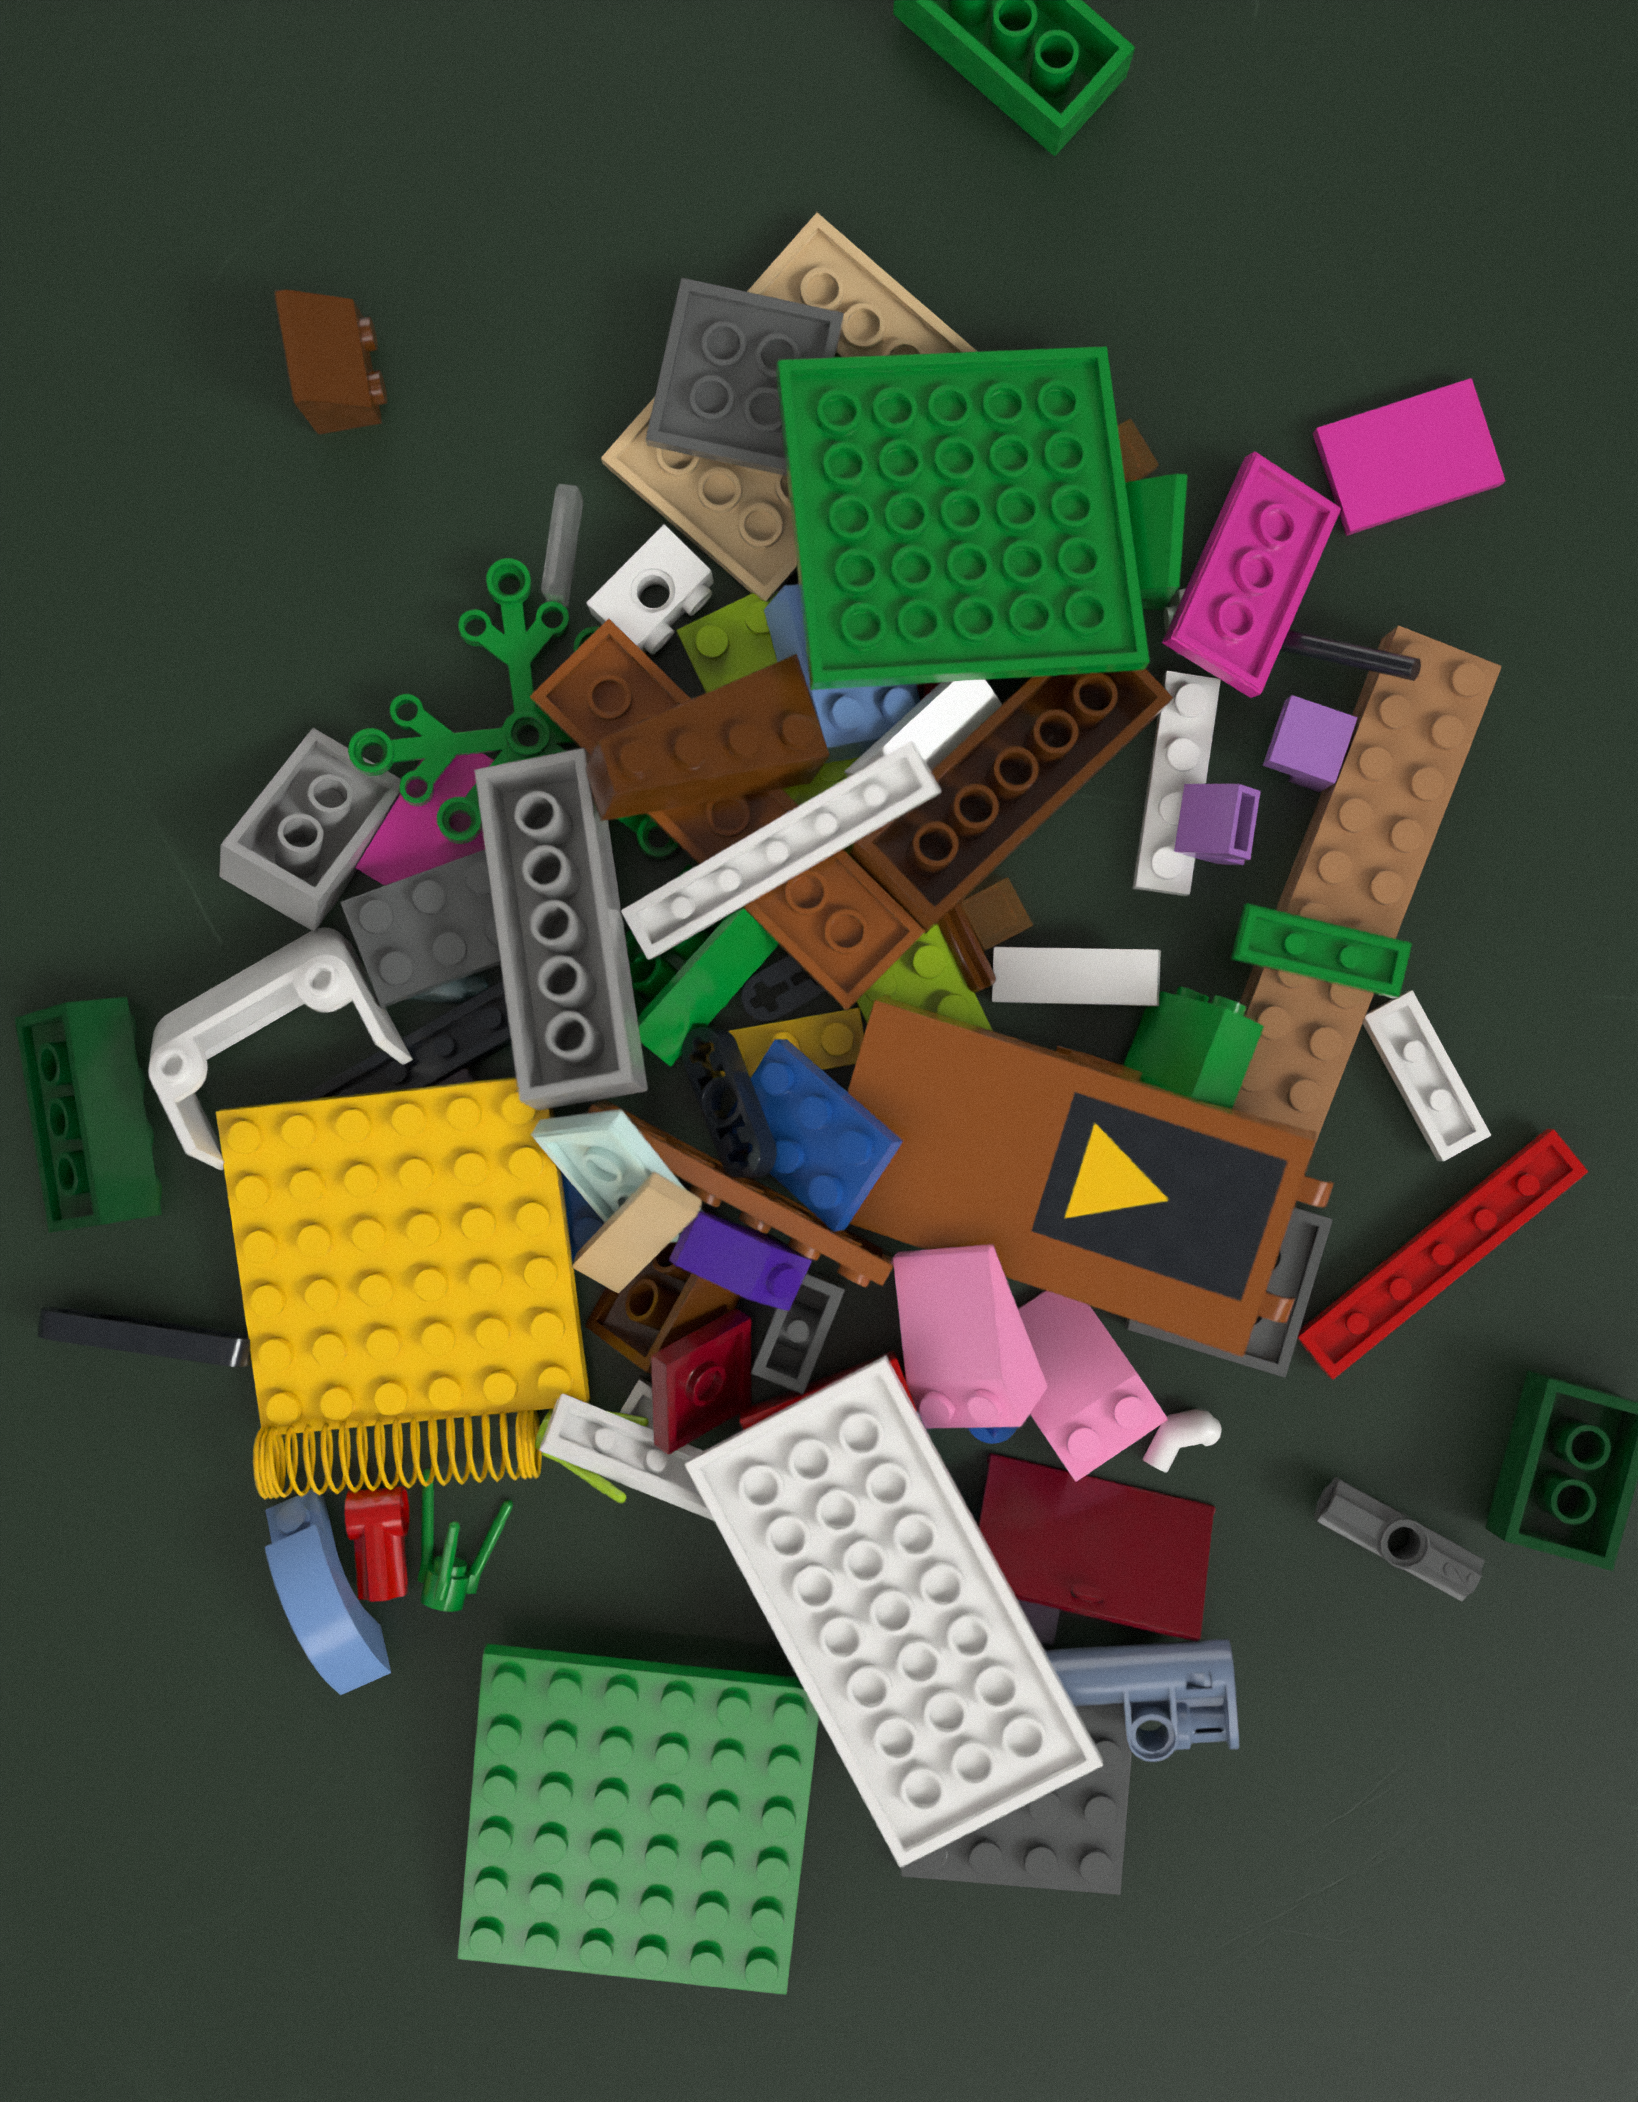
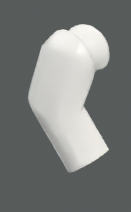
[1143,1409,1221,1473]

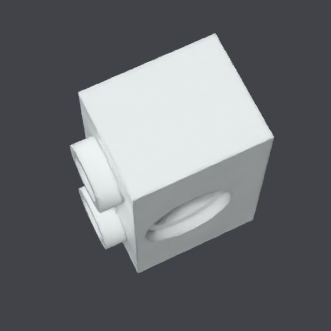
[587,524,714,655]

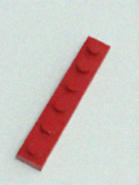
[1297,1129,1588,1380]

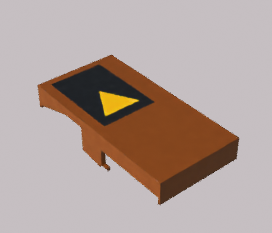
[848,995,1334,1357]

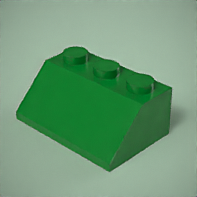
[625,864,779,1067]

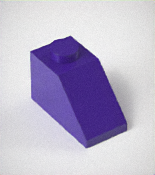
[669,1211,812,1311]

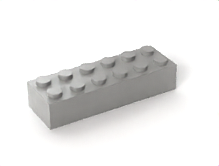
[475,748,648,1111]

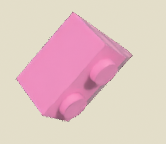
[893,1245,1048,1429]
[1017,1290,1168,1482]

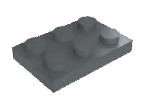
[340,849,501,1008]

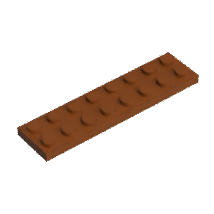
[530,618,925,1011]

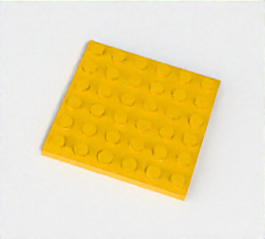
[216,1077,590,1435]

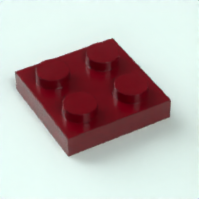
[651,1308,751,1455]

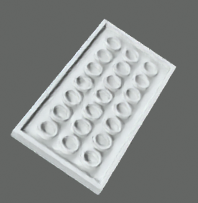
[684,1355,1103,1868]

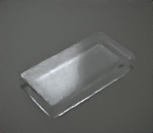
[541,484,583,607]

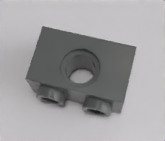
[751,1270,845,1394]

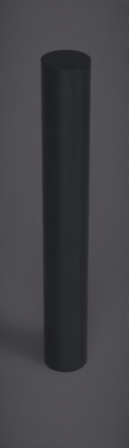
[1280,629,1421,681]

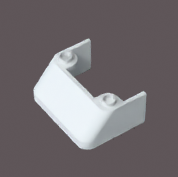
[149,928,413,1170]

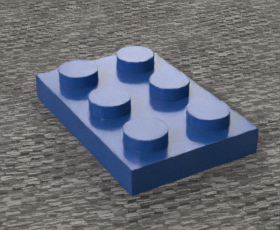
[727,1039,903,1231]

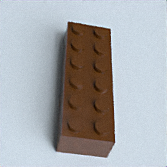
[849,669,1173,934]

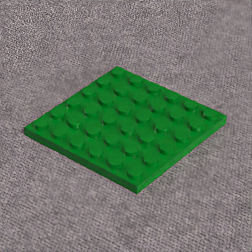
[776,346,1150,690]
[458,1644,819,1995]

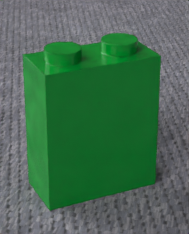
[1123,986,1264,1109]

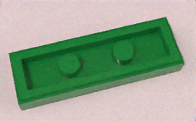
[1231,904,1412,999]

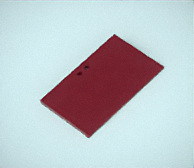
[978,1453,1216,1642]

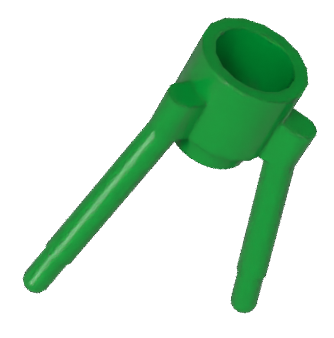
[417,1468,513,1612]

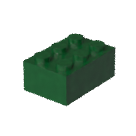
[1485,1370,1638,1571]

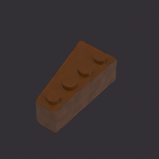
[585,654,830,821]

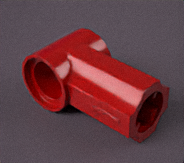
[345,1486,410,1602]

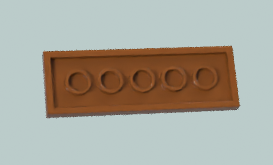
[587,1099,893,1287]

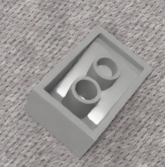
[219,728,401,932]

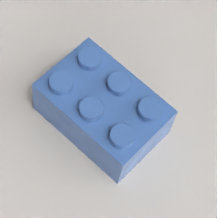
[764,584,920,763]

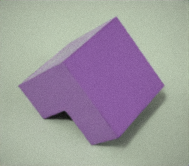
[1263,695,1357,792]
[1174,784,1261,865]

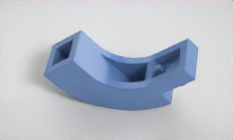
[265,1489,391,1695]

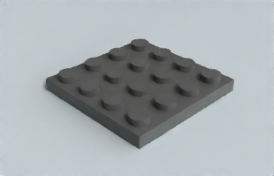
[900,1704,1132,1895]

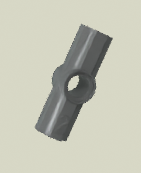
[1313,1477,1485,1602]

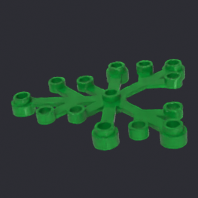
[348,558,679,860]

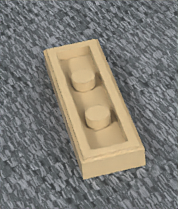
[572,1172,702,1294]

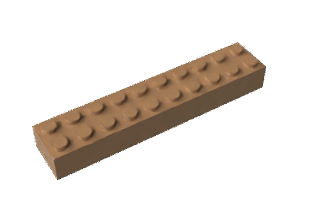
[1232,625,1502,1157]

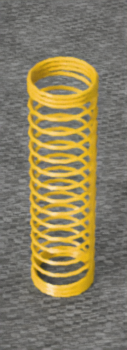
[253,1410,542,1500]

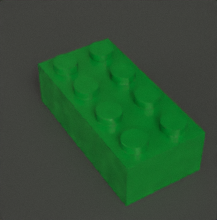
[893,0,1135,157]

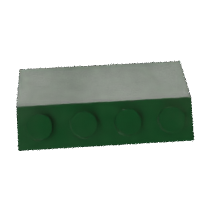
[15,997,162,1233]

